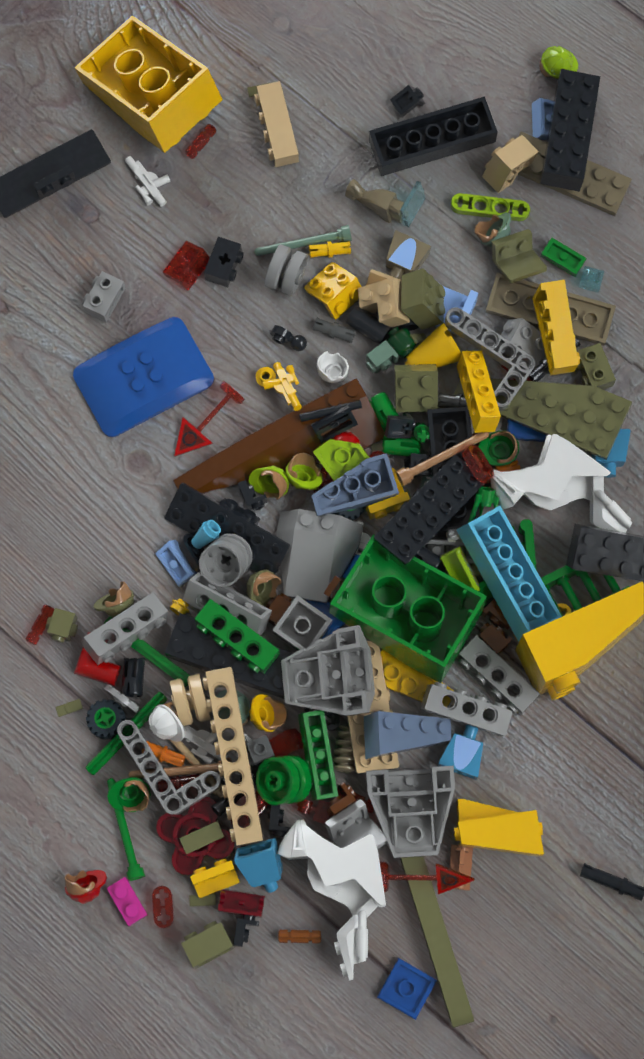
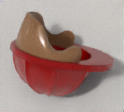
[65,870,107,904]

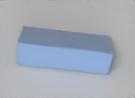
[532,98,554,140]
[155,540,197,587]

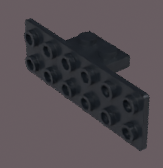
[0,129,111,218]
[374,455,487,565]
[164,483,290,575]

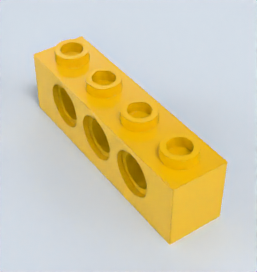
[457,350,501,433]

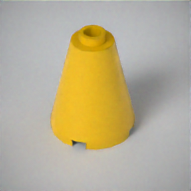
[405,323,461,368]

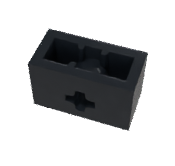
[204,237,244,288]

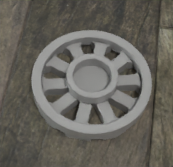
[104,684,140,713]

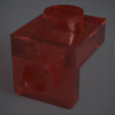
[269,728,303,757]

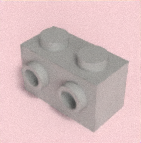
[82,271,126,323]

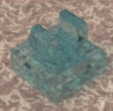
[579,266,604,293]

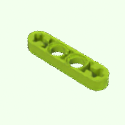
[451,193,530,221]

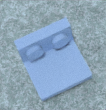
[435,286,478,336]

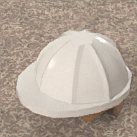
[149,702,185,742]

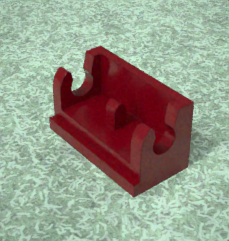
[218,890,265,918]

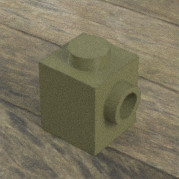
[46,608,78,643]

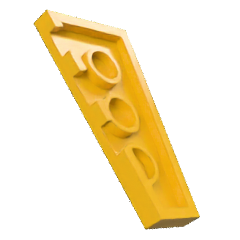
[380,649,454,707]

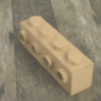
[254,81,299,167]

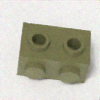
[576,343,616,390]

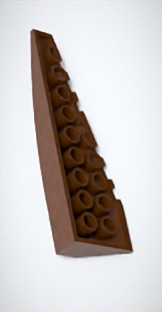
[173,378,385,494]

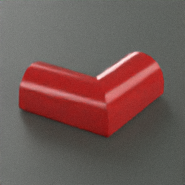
[74,632,122,687]

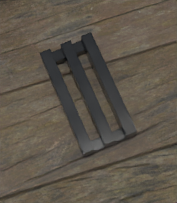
[311,405,358,444]

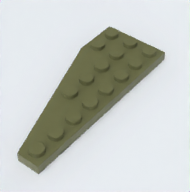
[453,378,632,460]

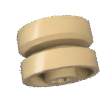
[170,674,211,727]

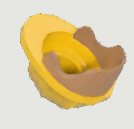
[249,694,287,732]

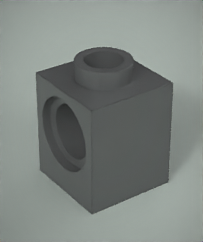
[246,735,275,766]

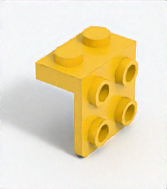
[304,262,362,320]
[366,468,410,520]

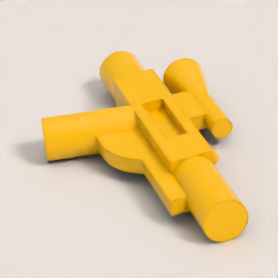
[263,362,302,411]

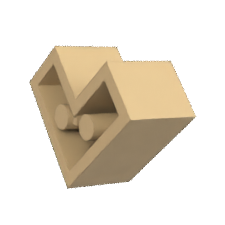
[482,135,539,193]
[358,277,410,327]

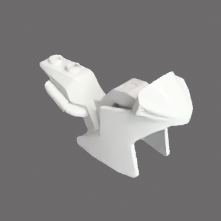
[489,434,632,533]
[277,819,386,981]

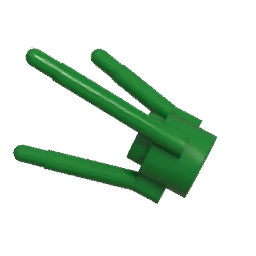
[468,487,499,523]

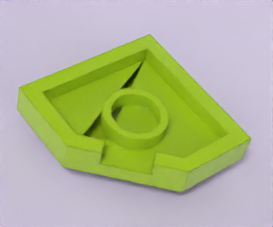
[313,439,370,481]

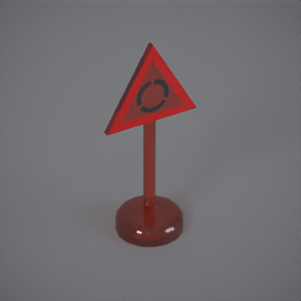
[174,380,245,457]
[380,862,475,894]

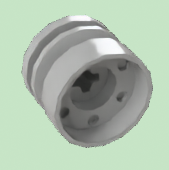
[199,534,253,587]

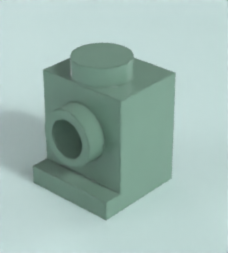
[366,340,399,373]

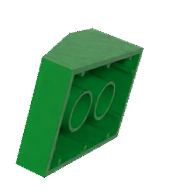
[329,534,487,683]

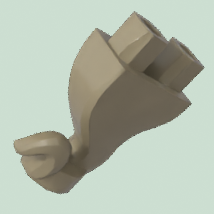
[345,179,407,223]

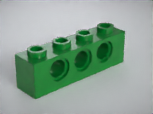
[195,599,280,674]
[298,710,338,800]

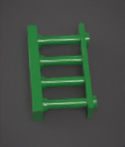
[541,566,629,617]

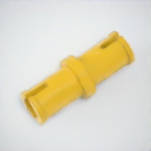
[309,241,351,258]

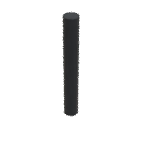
[299,400,362,422]

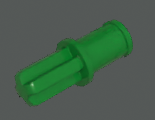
[413,422,429,443]

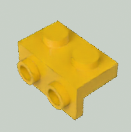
[190,859,240,898]

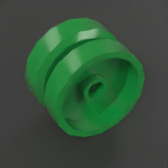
[256,755,312,805]

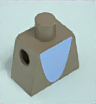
[386,230,431,280]

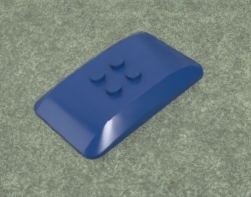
[73,317,214,437]

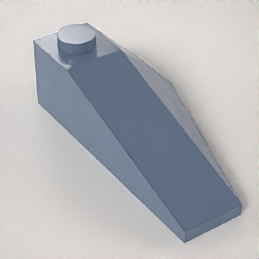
[311,453,399,516]

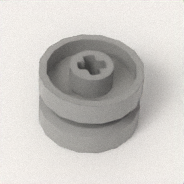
[265,244,308,296]

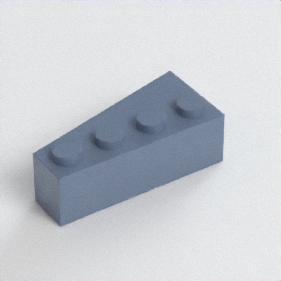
[364,711,451,760]

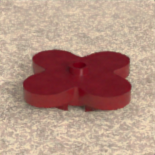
[156,797,235,876]

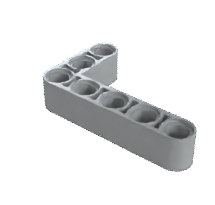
[445,307,535,411]
[117,720,221,815]

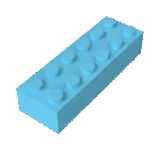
[457,506,562,642]

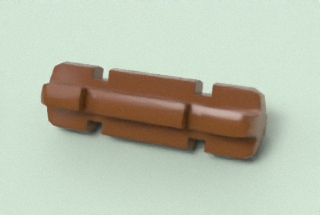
[278,930,321,944]

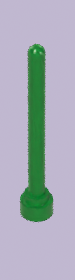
[107,778,145,881]

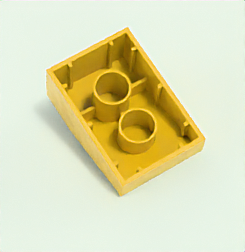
[74,16,223,153]
[515,581,644,701]

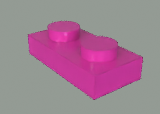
[107,877,148,927]

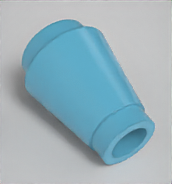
[191,520,221,549]

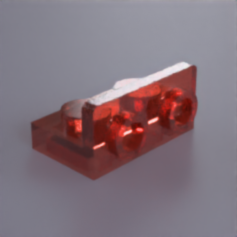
[162,241,210,291]

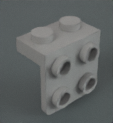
[494,318,545,370]
[325,799,387,849]

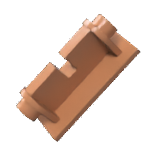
[448,844,473,891]

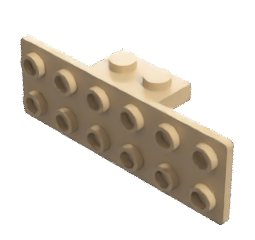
[347,641,399,774]

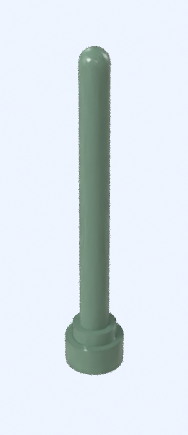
[254,225,352,256]

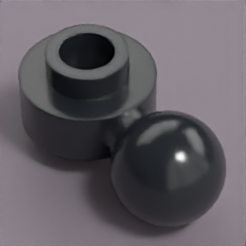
[270,325,307,351]

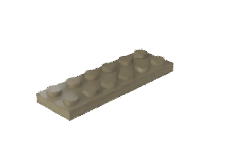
[518,132,632,216]
[486,272,616,346]

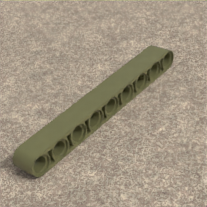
[400,856,474,1028]

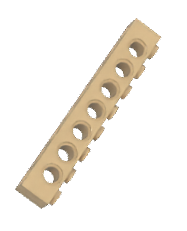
[203,667,264,846]

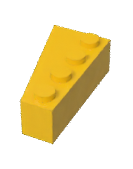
[532,280,580,375]

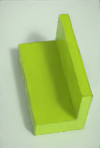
[441,547,480,591]

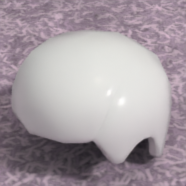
[317,351,349,383]

